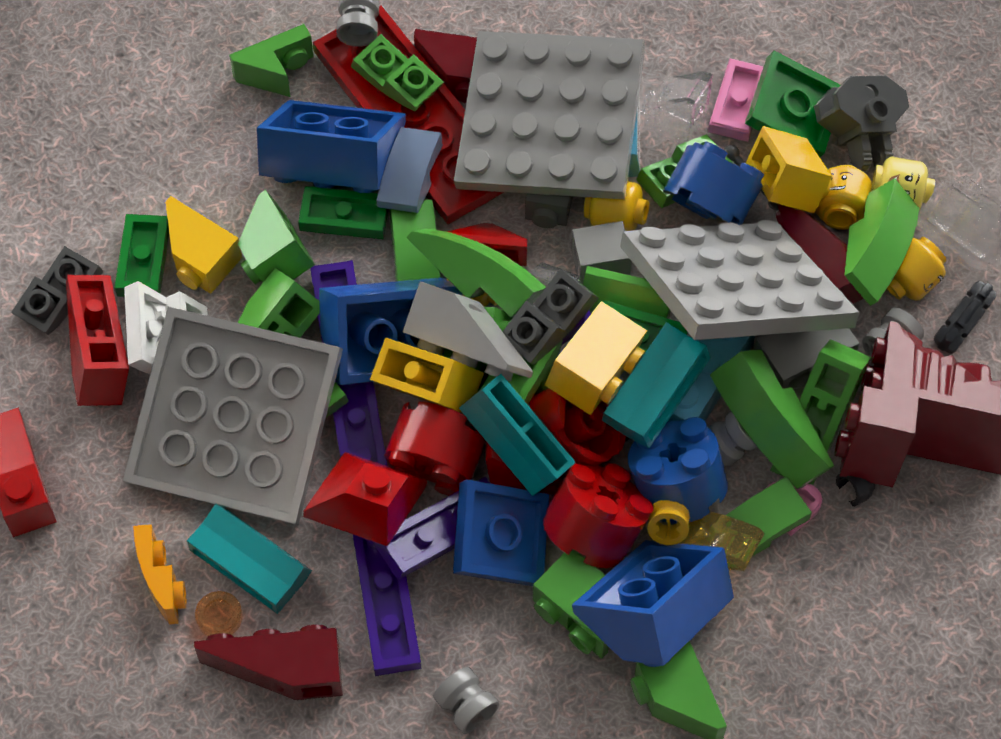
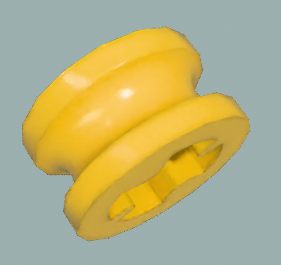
[647,500,690,545]

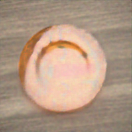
[195,591,243,636]

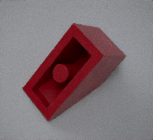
[414,29,477,103]

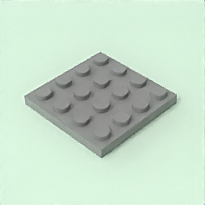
[454,31,645,200]
[620,220,859,340]
[123,307,343,525]

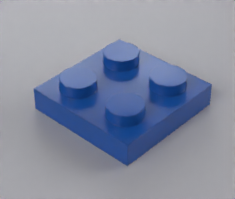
[453,480,549,586]

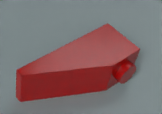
[66,275,129,406]
[0,407,57,538]

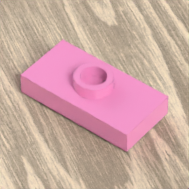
[708,58,763,142]

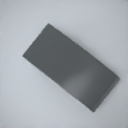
[11,246,103,335]
[503,268,598,365]

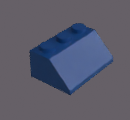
[257,100,406,193]
[319,278,463,385]
[572,540,734,667]

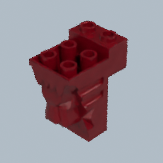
[834,321,1001,488]

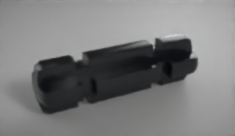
[934,281,997,354]

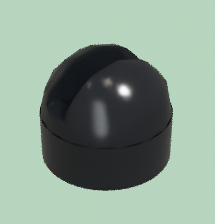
[836,474,876,507]

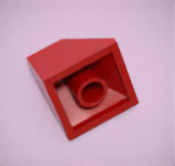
[303,452,427,546]

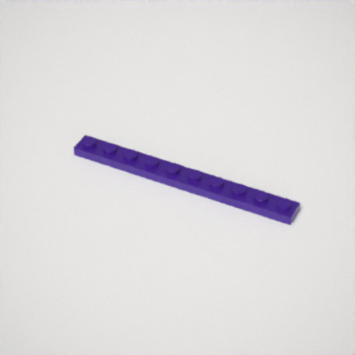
[310,260,422,676]

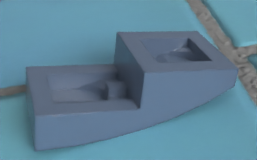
[377,127,443,213]

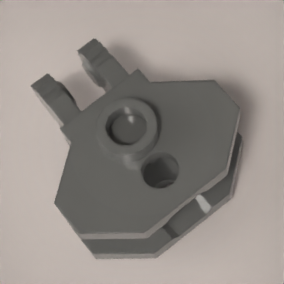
[814,75,909,171]

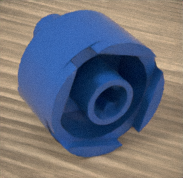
[663,141,764,225]
[628,417,728,524]

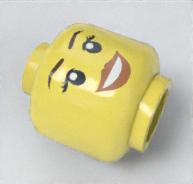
[872,157,935,211]

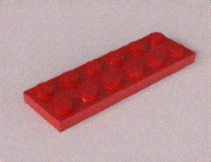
[312,5,504,225]

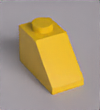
[165,196,243,294]

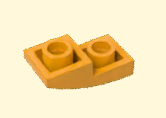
[133,524,187,625]

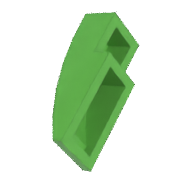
[844,178,919,306]
[406,228,546,318]
[710,349,834,489]

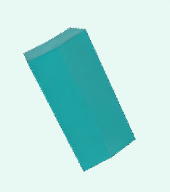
[602,322,711,448]
[459,374,575,496]
[187,504,313,614]

